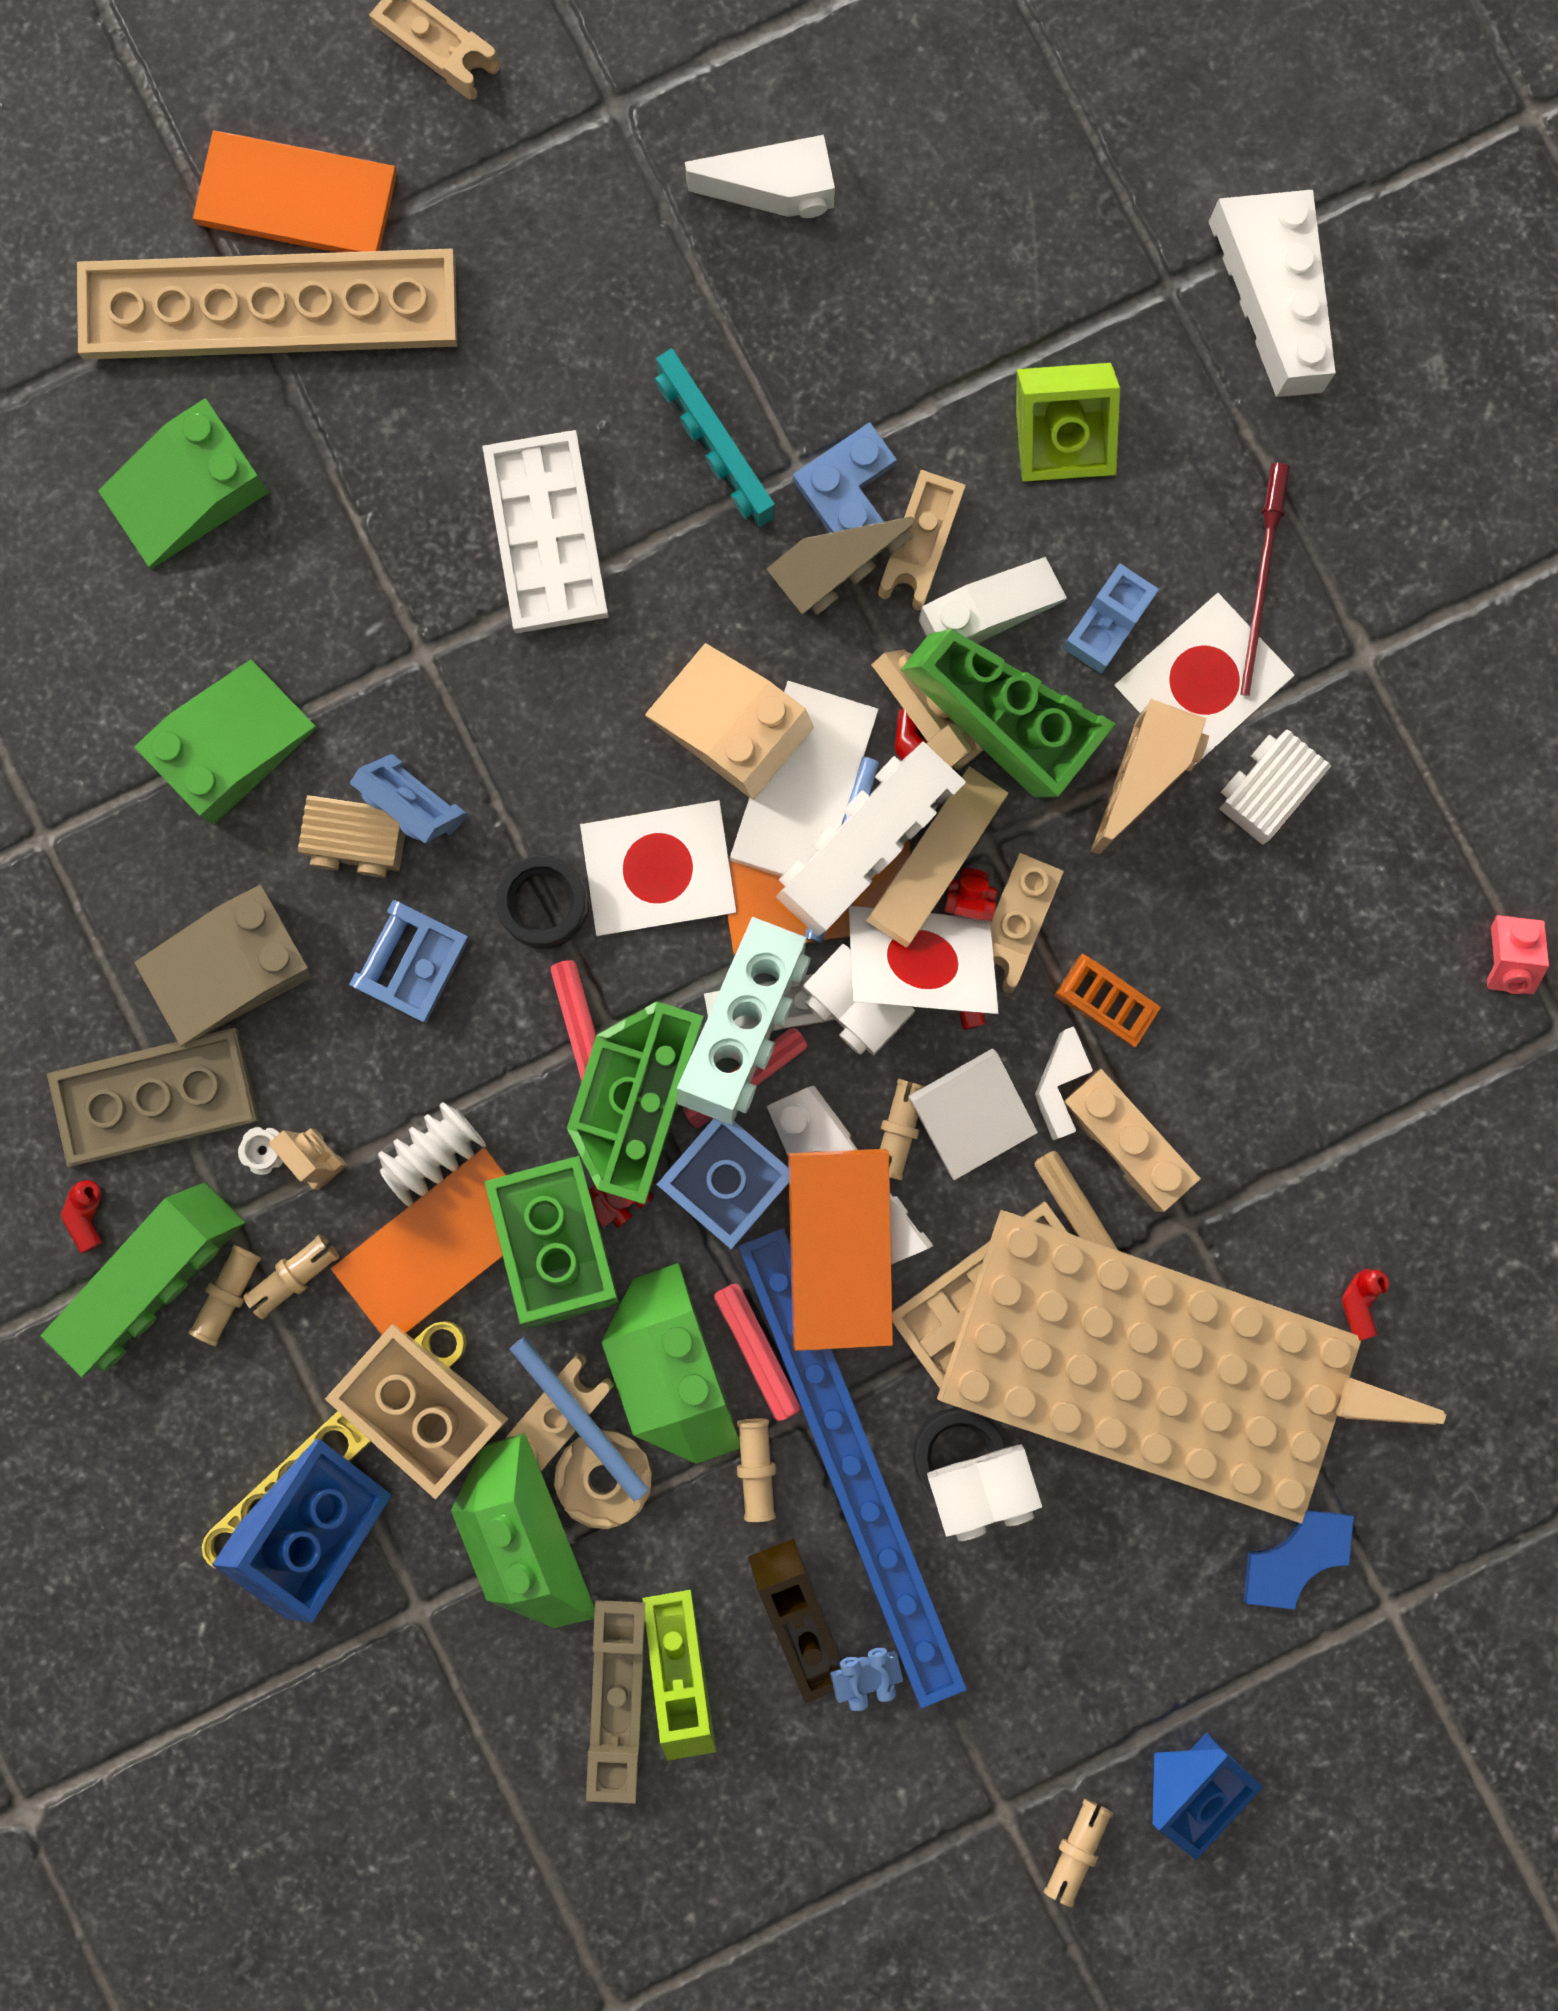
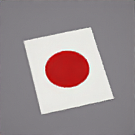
[1114,593,1294,765]
[580,800,736,936]
[849,906,998,1014]

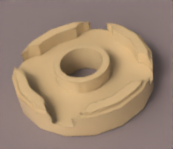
[554,1429,652,1529]

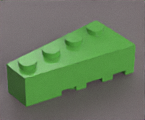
[900,629,1116,798]
[40,1182,246,1377]

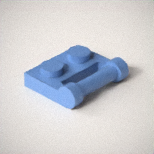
[350,754,467,843]
[349,900,470,1023]

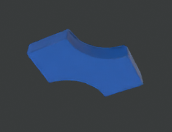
[1243,1509,1354,1610]

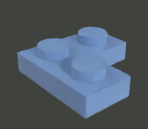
[792,422,897,533]

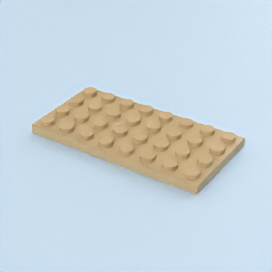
[937,1210,1361,1524]

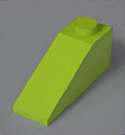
[642,1590,716,1761]

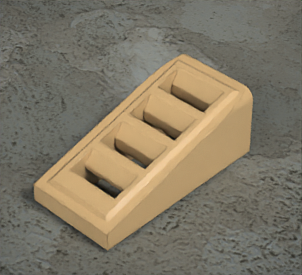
[1335,1378,1447,1425]

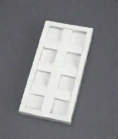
[483,430,609,634]

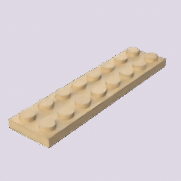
[77,249,458,360]

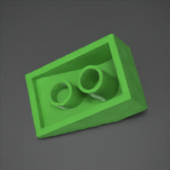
[98,398,269,569]
[134,659,317,825]
[484,1156,620,1330]

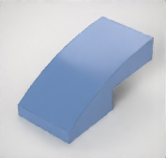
[1062,563,1159,674]

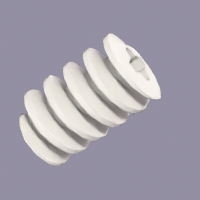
[378,1102,486,1207]

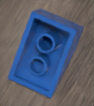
[212,1439,392,1623]

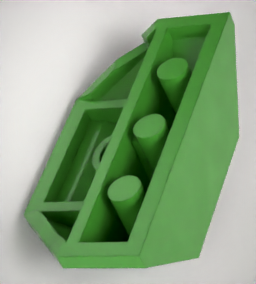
[567,1001,704,1204]
[602,1263,740,1464]
[451,1433,595,1628]

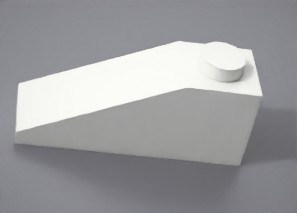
[685,135,835,218]
[919,557,1067,644]

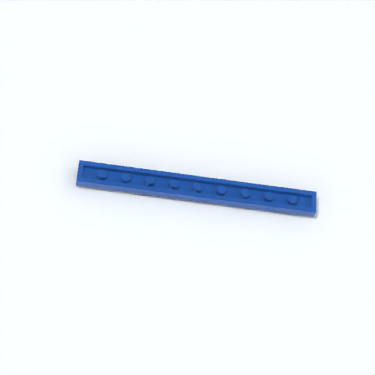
[738,1228,967,1709]

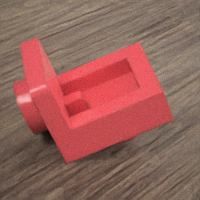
[1487,915,1549,994]

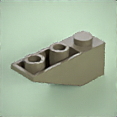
[766,516,917,615]

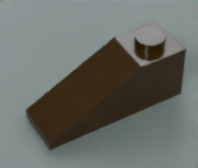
[748,1538,842,1703]

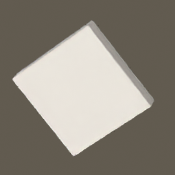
[908,1048,1038,1180]

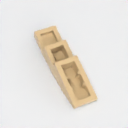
[866,766,1008,948]

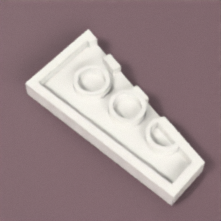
[767,1086,933,1264]

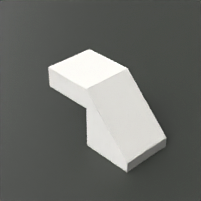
[1034,1026,1093,1140]

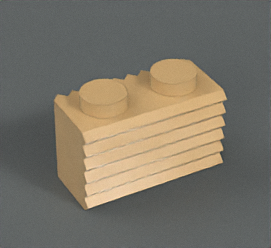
[298,795,406,878]

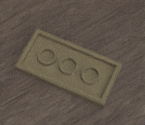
[47,1028,260,1168]

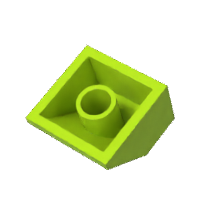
[1016,363,1120,482]

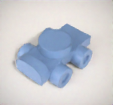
[830,1647,903,1711]

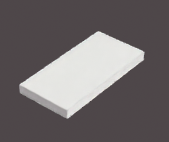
[730,681,878,877]

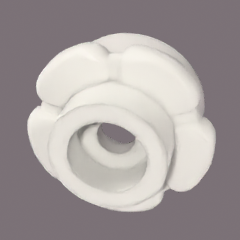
[238,1127,283,1175]

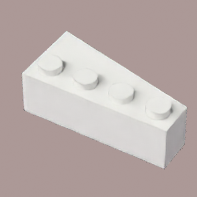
[776,741,966,937]

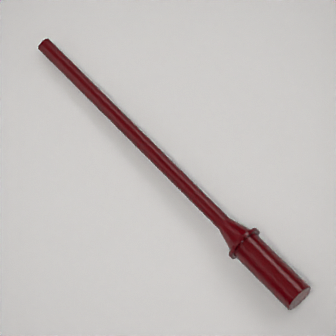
[1240,463,1290,696]

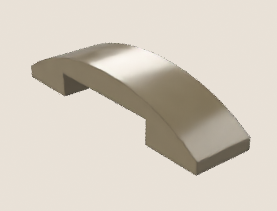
[586,1600,645,1804]

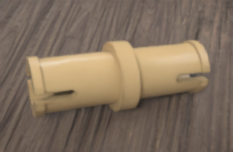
[880,1079,925,1180]
[243,1234,339,1319]
[188,1245,261,1346]
[737,1418,776,1522]
[1043,1799,1114,1907]

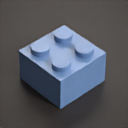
[656,1119,789,1249]

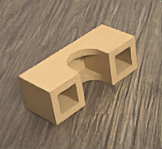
[1063,1069,1201,1212]

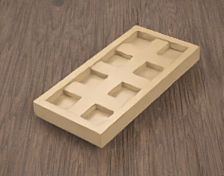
[892,1202,1068,1389]

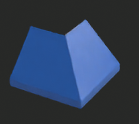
[1152,1732,1263,1860]

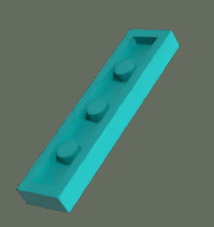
[654,348,775,528]

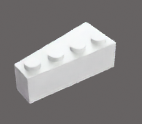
[1209,190,1336,397]

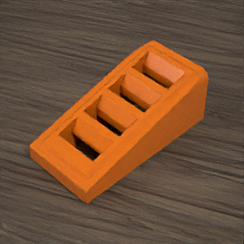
[1053,953,1161,1048]

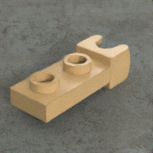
[369,0,500,100]
[878,470,966,611]
[871,649,983,770]
[990,853,1064,993]
[268,1128,347,1190]
[506,1353,615,1471]

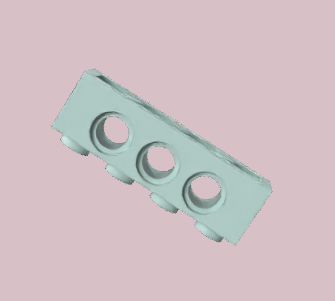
[677,917,811,1125]

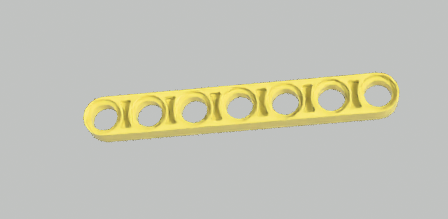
[202,1321,467,1569]

